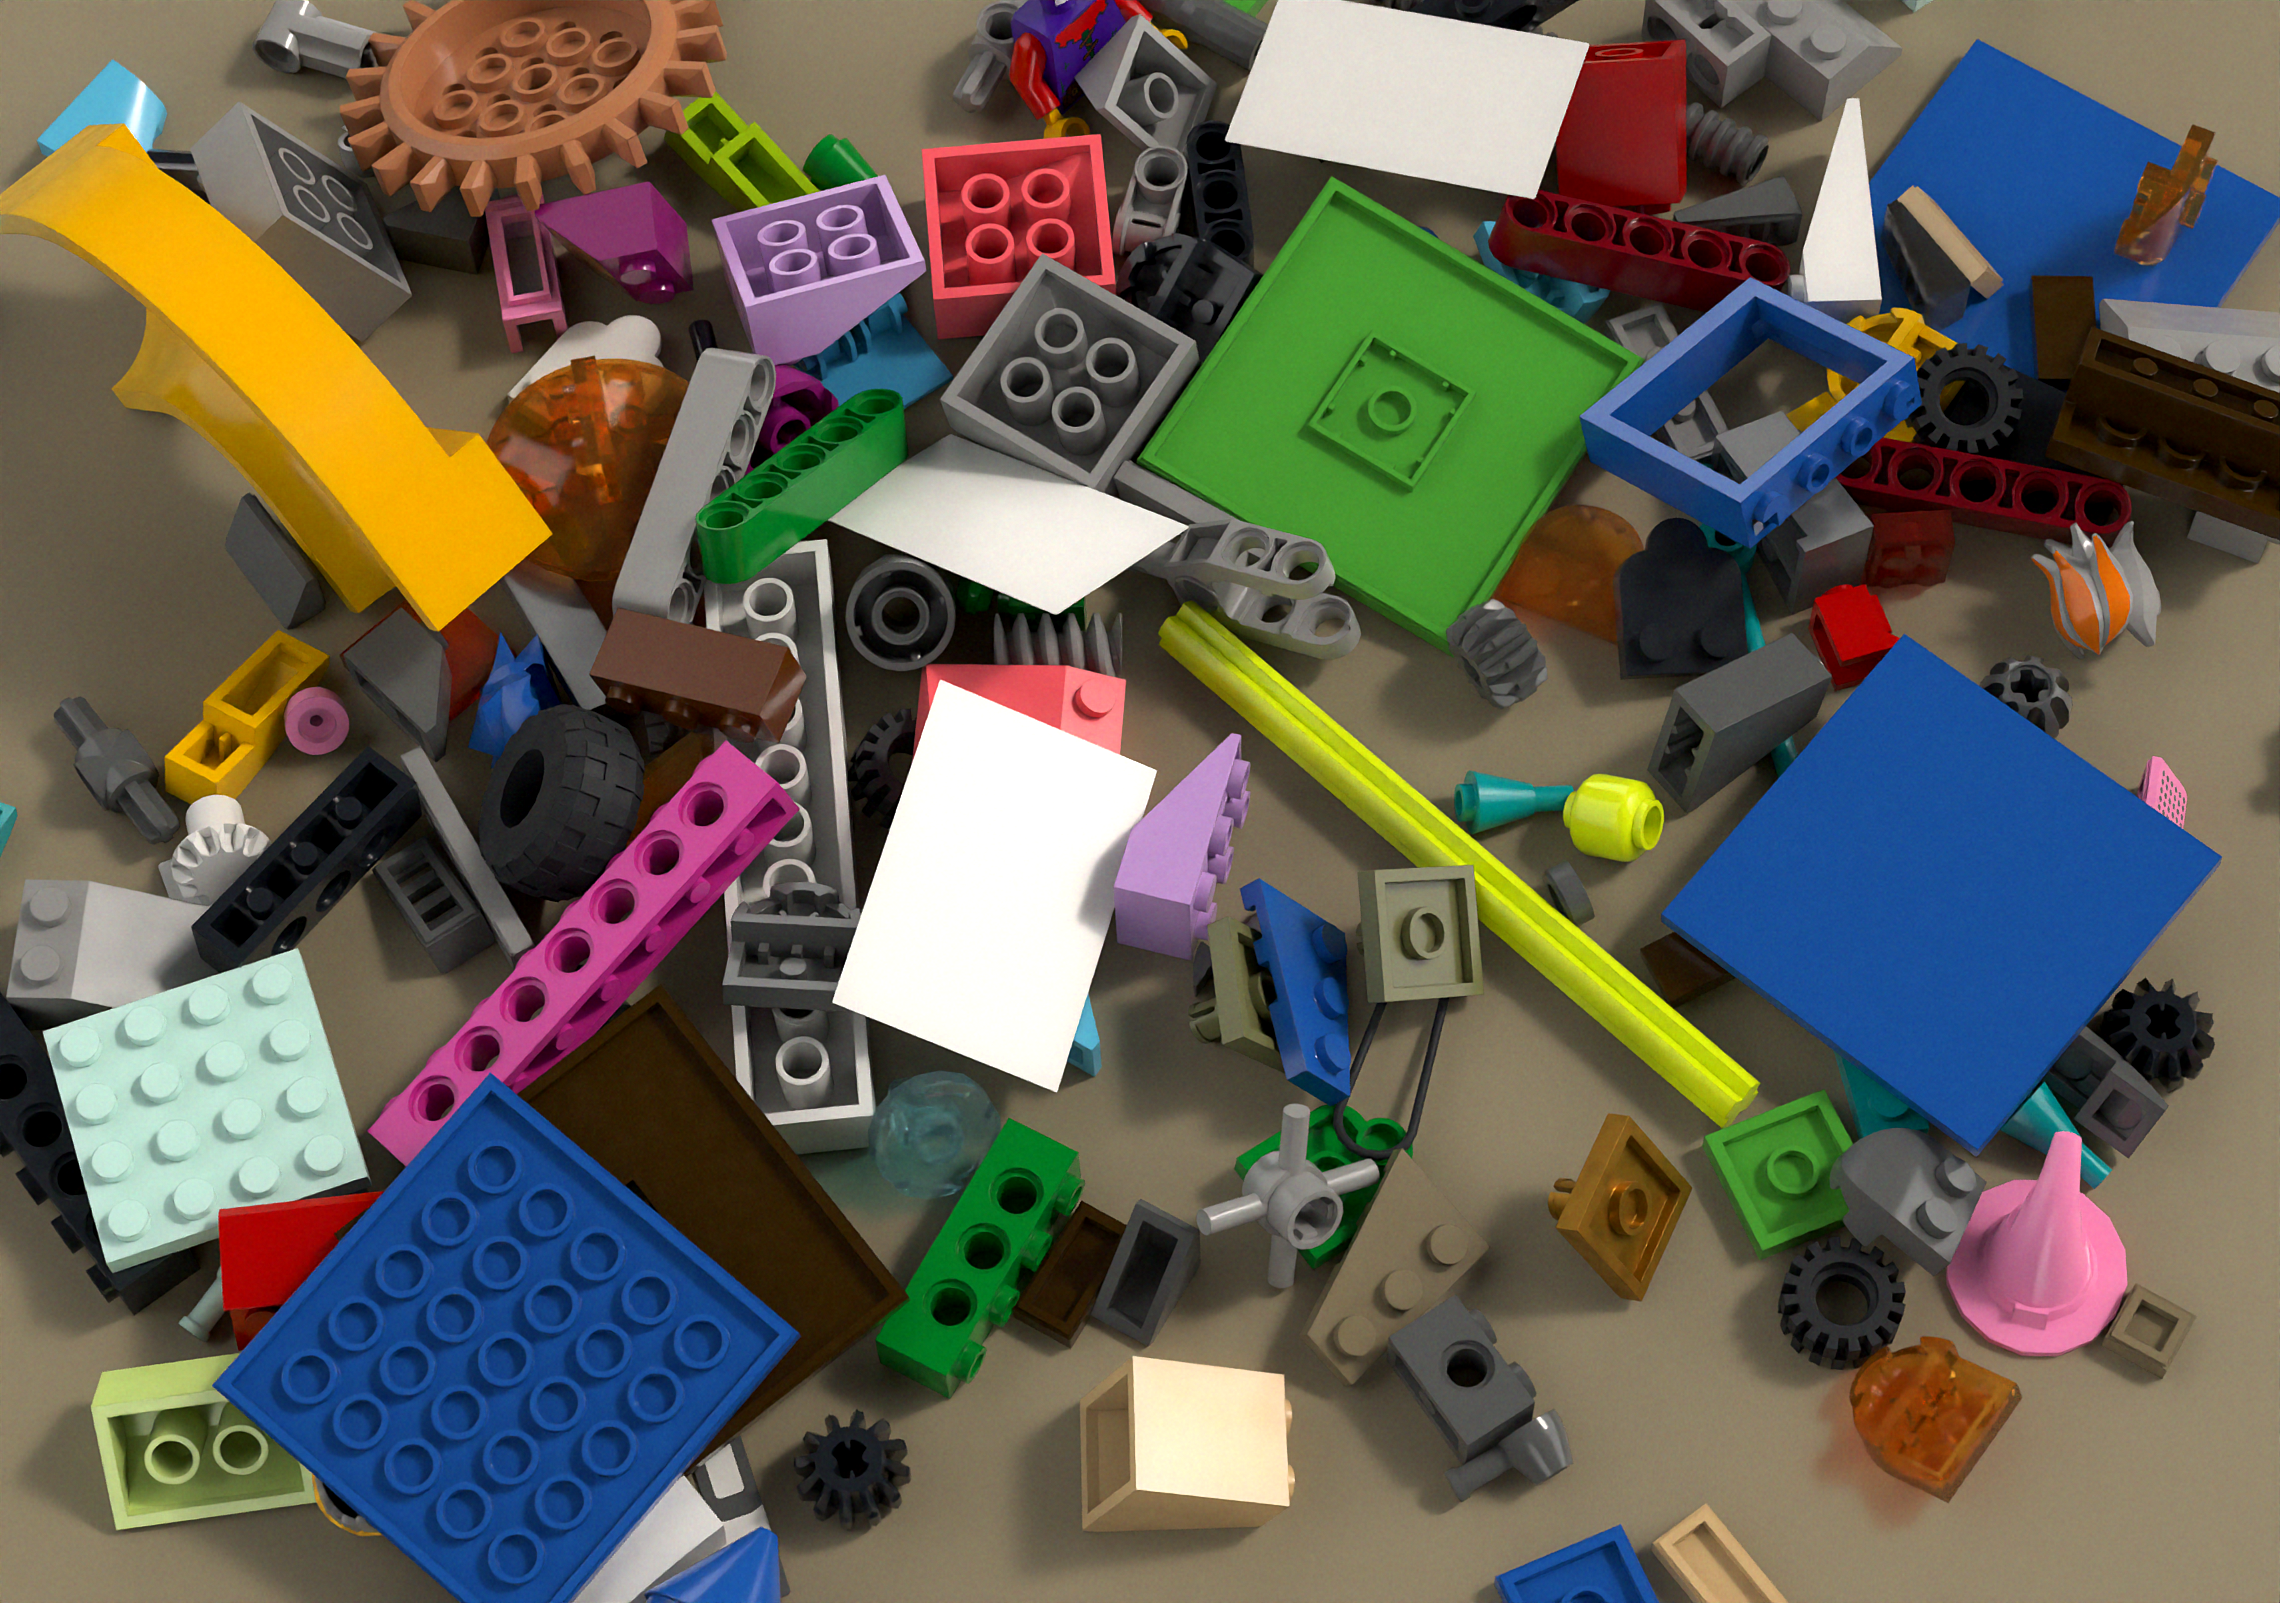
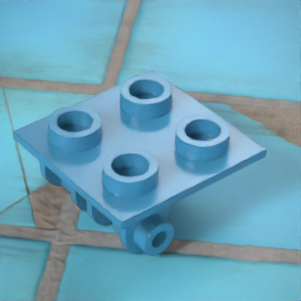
[793,292,954,409]

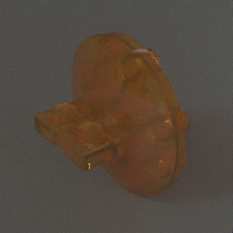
[486,355,690,581]

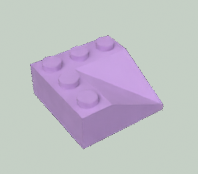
[712,175,927,366]

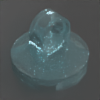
[868,1070,1001,1199]

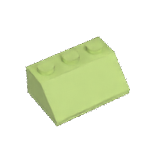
[91,1353,316,1530]

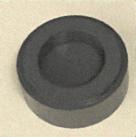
[1543,860,1595,927]

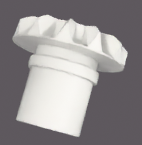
[171,795,272,906]

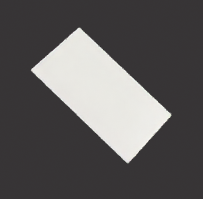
[1225,0,1589,199]
[828,434,1189,615]

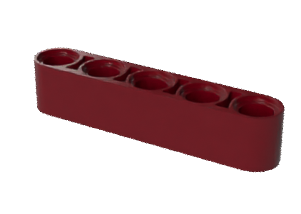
[1488,190,1791,312]
[1835,437,2132,549]

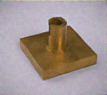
[1548,1113,1693,1302]

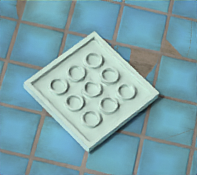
[43,948,372,1273]

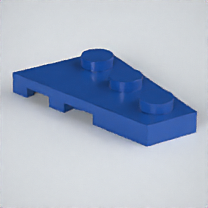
[1240,878,1351,1106]

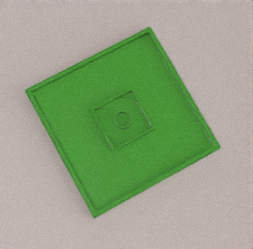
[1137,176,1644,658]

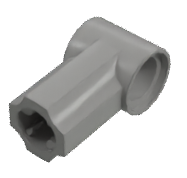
[253,0,376,78]

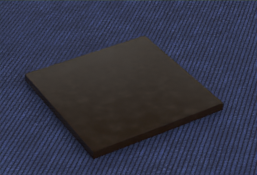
[334,984,910,1479]

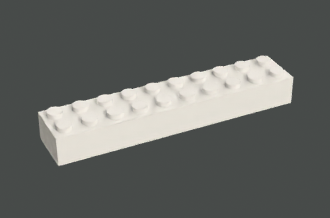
[704,539,879,1155]

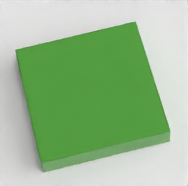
[1702,1089,1853,1260]

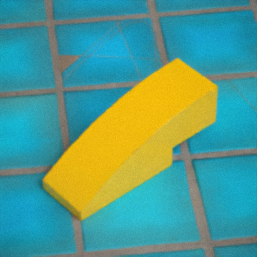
[164,630,330,805]

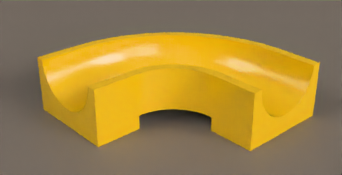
[0,123,553,632]

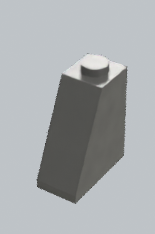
[1647,633,1832,813]

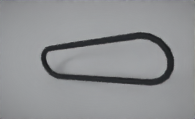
[1333,997,1450,1161]

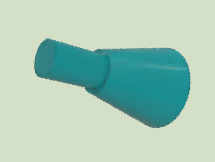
[1454,770,1574,834]
[2000,1081,2112,1189]

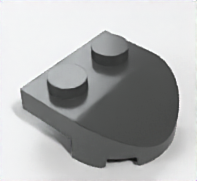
[722,882,861,1012]
[1830,1128,1987,1276]

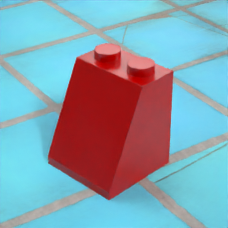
[1556,40,1686,214]

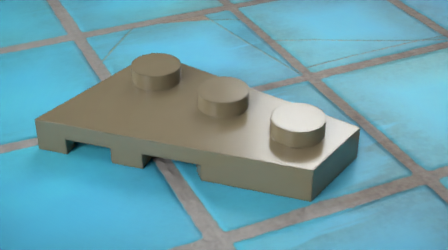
[1299,1148,1490,1386]

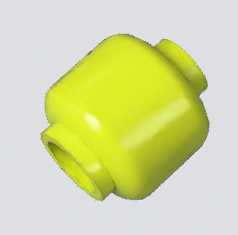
[1563,774,1664,862]

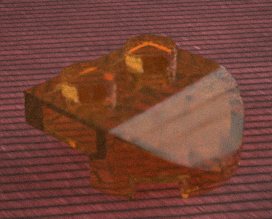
[2114,124,2218,265]
[1500,505,1645,645]
[1849,1336,2023,1503]

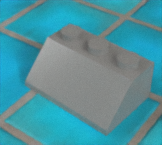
[1733,0,1903,121]
[2099,299,2280,393]

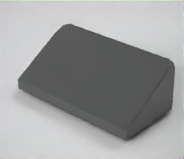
[225,492,326,630]

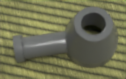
[1444,1409,1573,1503]

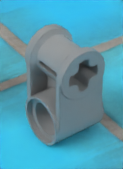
[1112,146,1189,256]

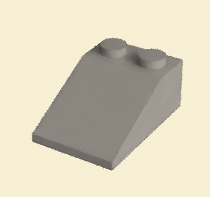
[6,880,220,1030]

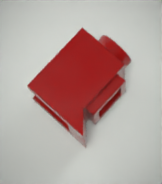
[1808,584,1900,691]

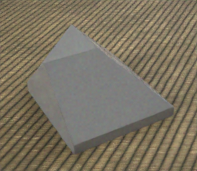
[1074,14,1218,162]

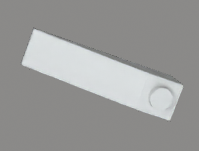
[1787,98,1882,324]

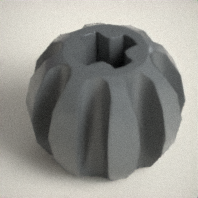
[1979,655,2073,739]

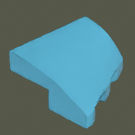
[37,59,167,157]

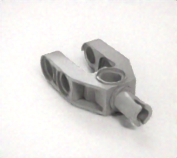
[1126,519,1361,660]

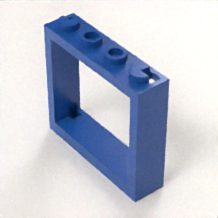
[1579,277,1922,549]

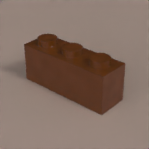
[589,608,807,743]

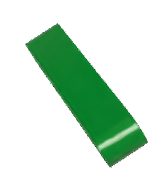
[695,388,909,584]

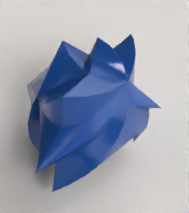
[468,631,563,769]

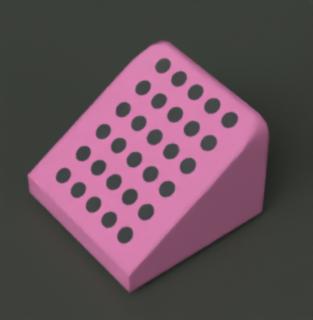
[2137,756,2187,829]

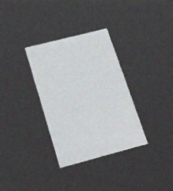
[832,680,1157,1092]

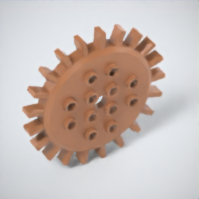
[340,0,727,217]

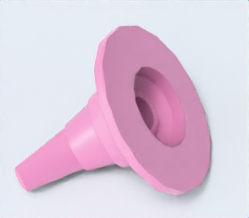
[1946,1131,2127,1356]

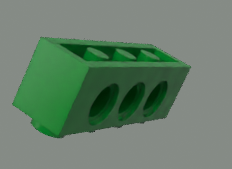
[875,1118,1085,1399]

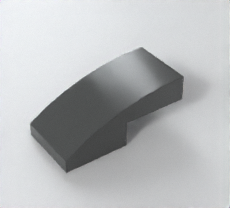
[2041,1027,2168,1159]

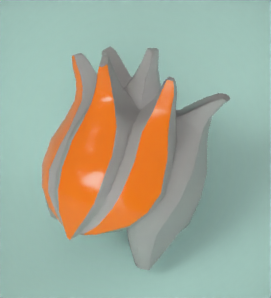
[2031,521,2162,659]

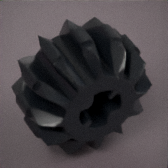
[2100,977,2215,1092]
[794,1409,911,1531]

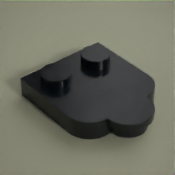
[1613,518,1748,680]

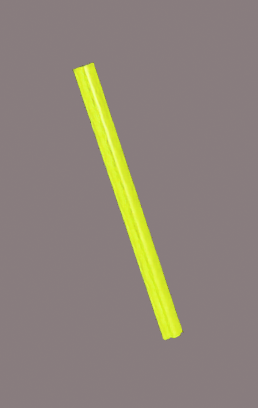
[1158,600,1761,1129]

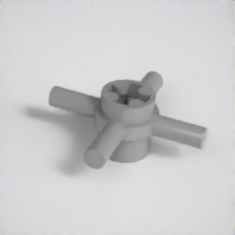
[1196,1103,1379,1288]

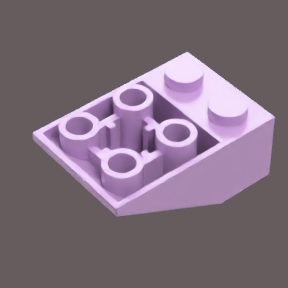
[1114,733,1251,961]

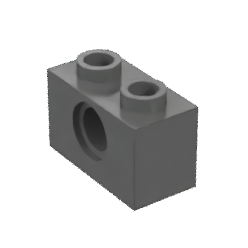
[1387,1294,1537,1465]

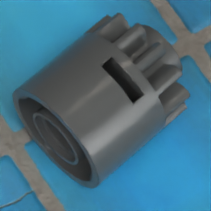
[846,553,956,671]

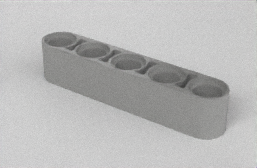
[612,348,776,624]

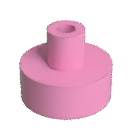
[283,687,349,755]

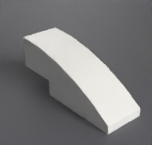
[573,1476,727,1603]

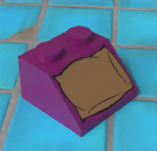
[534,181,694,304]

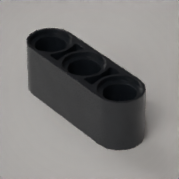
[1186,120,1254,268]

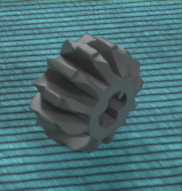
[1446,598,1548,709]

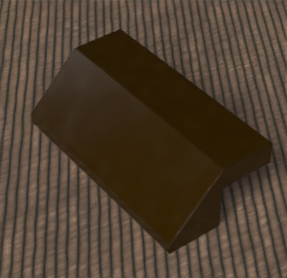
[2045,326,2280,541]

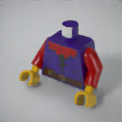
[1009,0,1188,139]

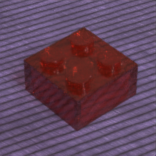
[1864,510,1955,589]

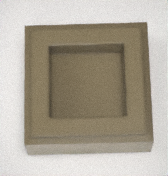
[2101,1283,2197,1379]

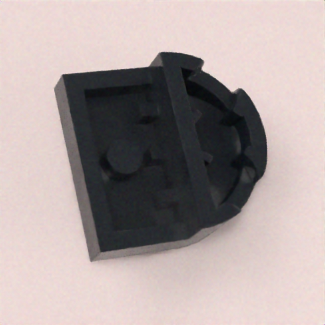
[1116,233,1263,366]

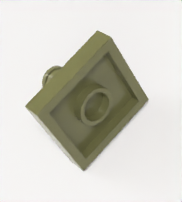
[1356,865,1484,1003]
[1188,916,1285,1074]

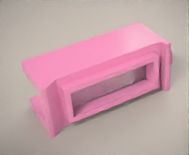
[485,193,568,354]

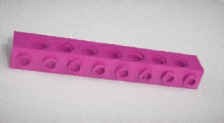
[367,740,800,1167]

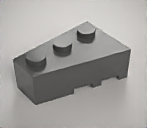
[1710,411,1874,615]

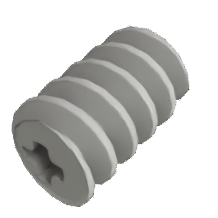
[994,613,1122,678]

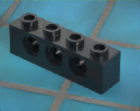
[191,746,422,973]

